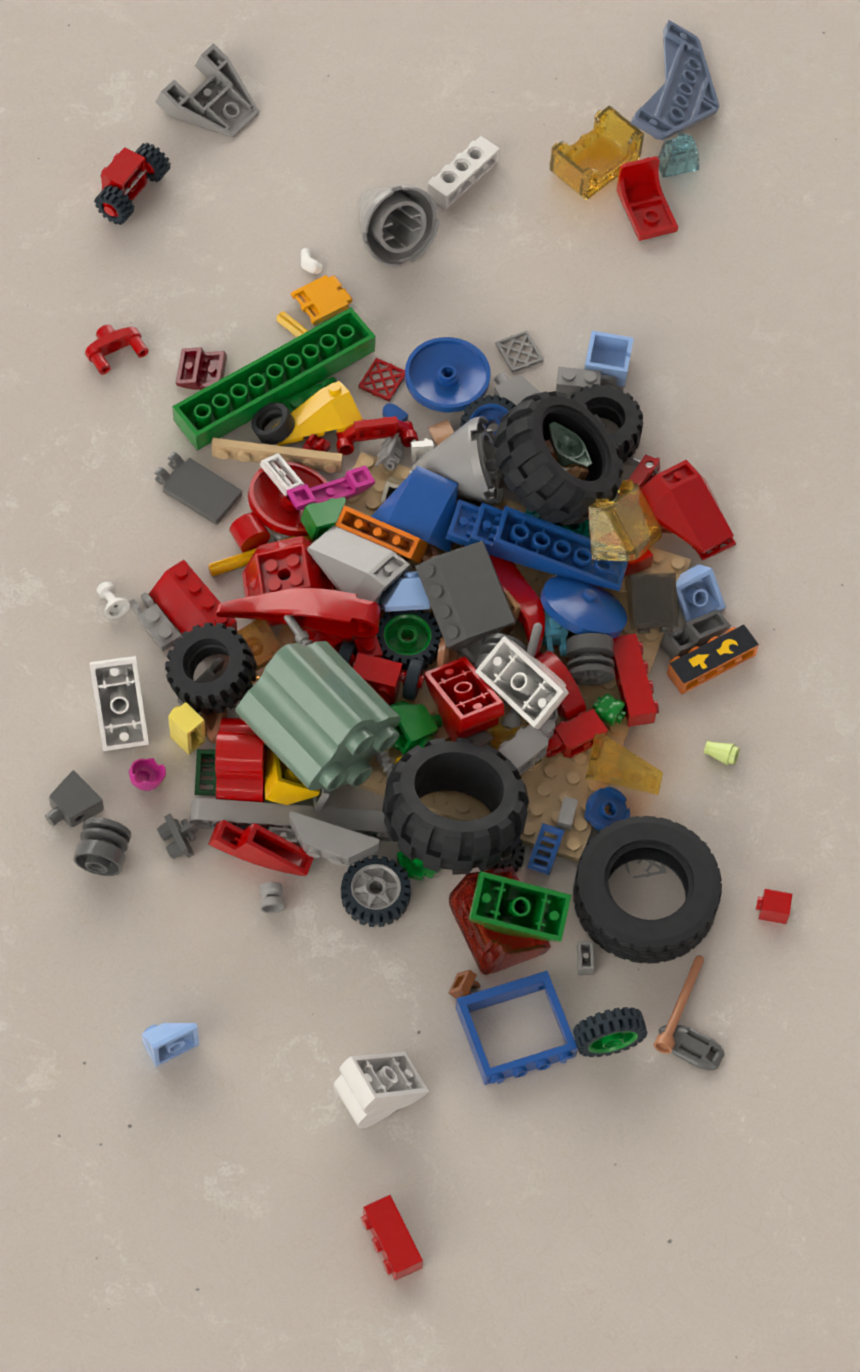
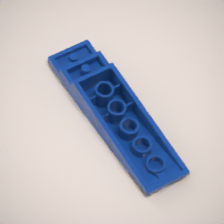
[445,499,630,591]

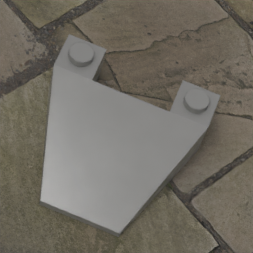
[156,43,259,138]

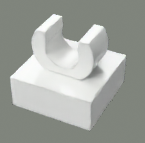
[411,438,434,464]

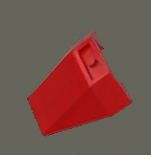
[632,460,734,554]

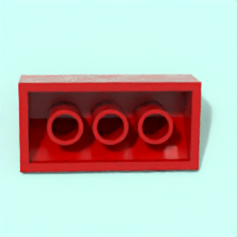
[148,559,238,634]

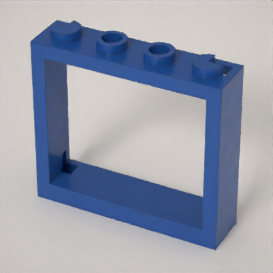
[456,971,577,1085]

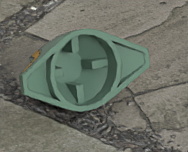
[548,421,592,468]

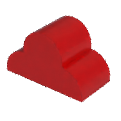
[424,657,504,742]
[215,717,267,803]

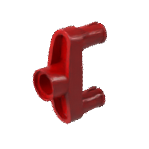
[85,324,149,375]

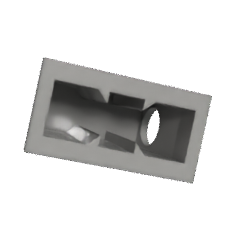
[494,373,540,405]

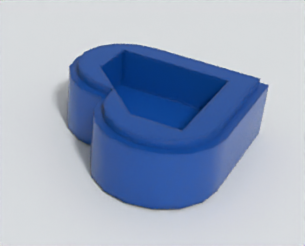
[382,403,408,422]

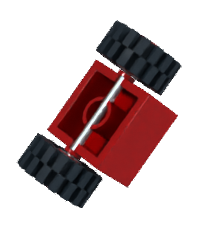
[94,143,171,225]

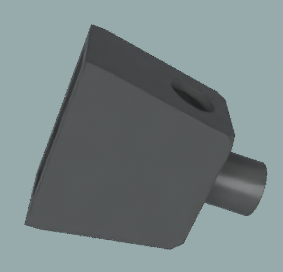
[45,770,104,827]

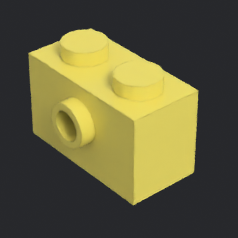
[168,702,206,755]

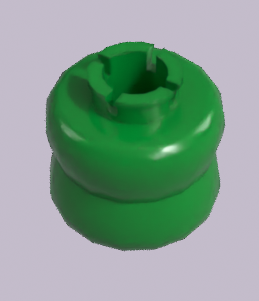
[592,693,627,727]

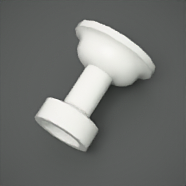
[96,581,130,619]

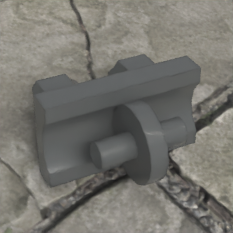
[157,814,199,859]

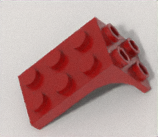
[616,156,678,241]

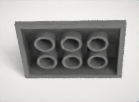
[415,541,516,651]

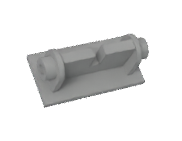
[375,433,404,470]

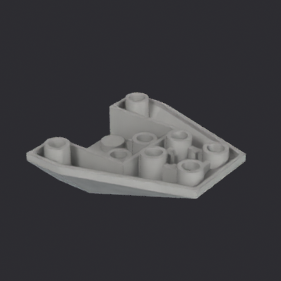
[307,525,415,603]

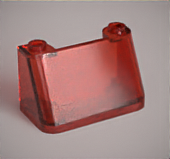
[449,867,551,975]

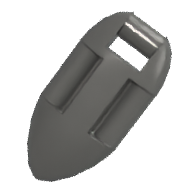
[659,1025,725,1070]

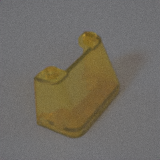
[588,480,662,561]

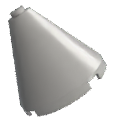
[358,184,439,266]
[409,416,504,505]

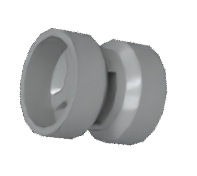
[259,882,284,913]

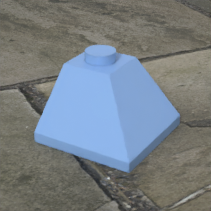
[673,564,726,622]
[377,571,430,612]
[142,1023,199,1067]

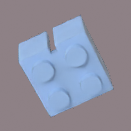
[584,331,634,387]

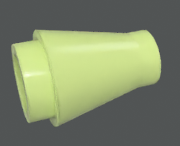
[704,741,740,766]

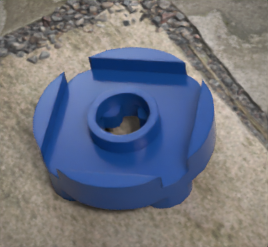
[584,787,630,831]

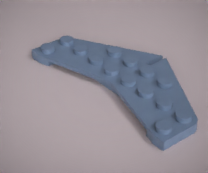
[630,20,720,140]

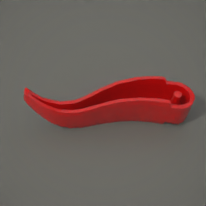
[462,545,545,658]
[216,588,381,640]

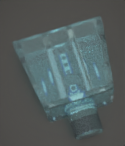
[658,133,699,178]

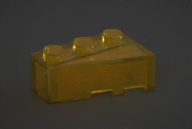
[585,734,663,795]

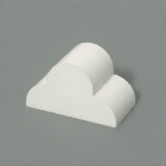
[475,636,569,729]
[89,656,149,751]
[334,1051,429,1129]

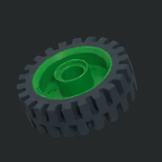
[376,609,441,672]
[573,1007,648,1057]

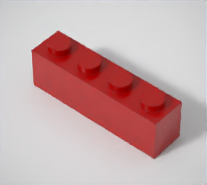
[610,633,659,727]

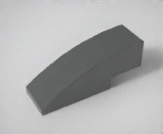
[660,609,731,660]

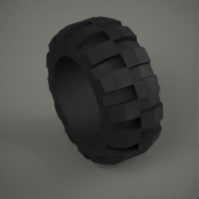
[382,737,529,875]

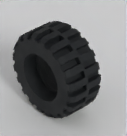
[568,384,643,463]
[165,622,257,715]

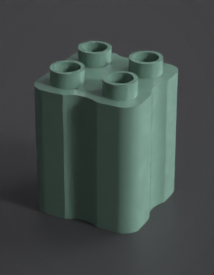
[235,641,401,792]

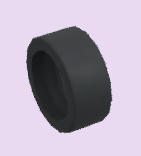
[251,403,295,445]

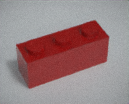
[361,1194,423,1281]

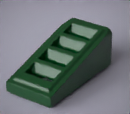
[194,749,217,796]

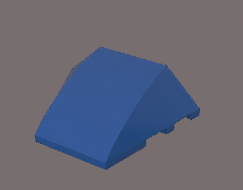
[371,466,458,552]

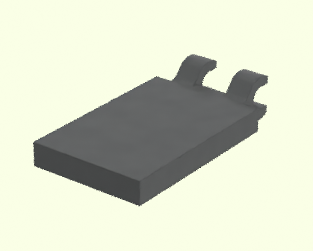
[155,452,242,525]

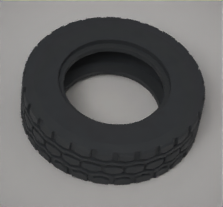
[573,816,722,964]

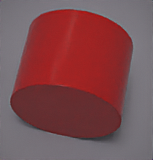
[229,512,271,552]

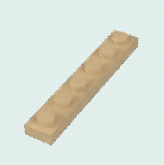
[212,438,343,473]

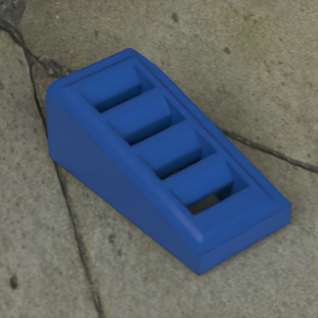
[527,823,565,875]

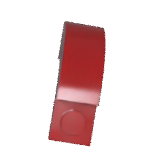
[535,651,587,720]

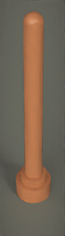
[653,955,704,1054]

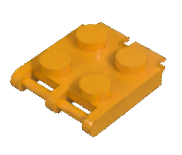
[291,275,353,326]

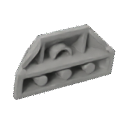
[289,811,380,865]

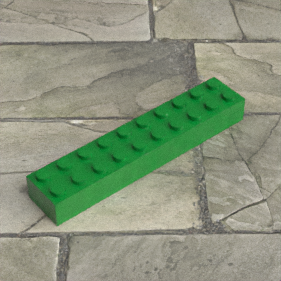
[172,307,376,451]

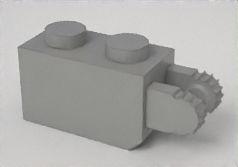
[556,367,617,398]
[498,718,555,776]

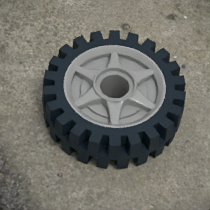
[341,855,411,927]

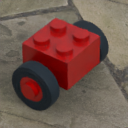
[338,642,425,706]

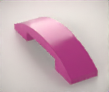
[287,465,375,510]

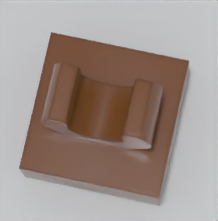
[448,970,481,998]

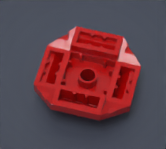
[242,536,335,626]

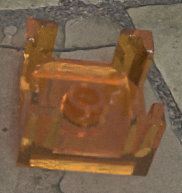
[237,620,281,683]

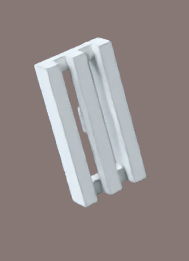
[260,453,304,497]

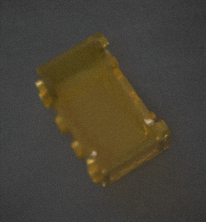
[549,105,644,200]

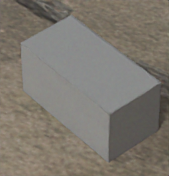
[557,796,578,831]
[577,941,594,975]

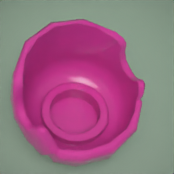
[128,758,166,791]

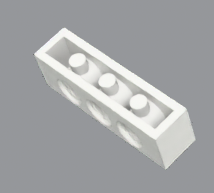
[427,136,500,209]

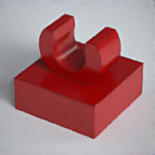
[301,434,331,452]

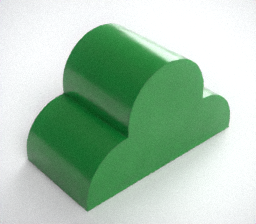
[469,871,572,942]

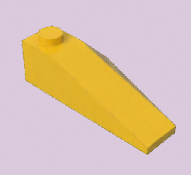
[271,381,363,446]
[264,746,320,805]

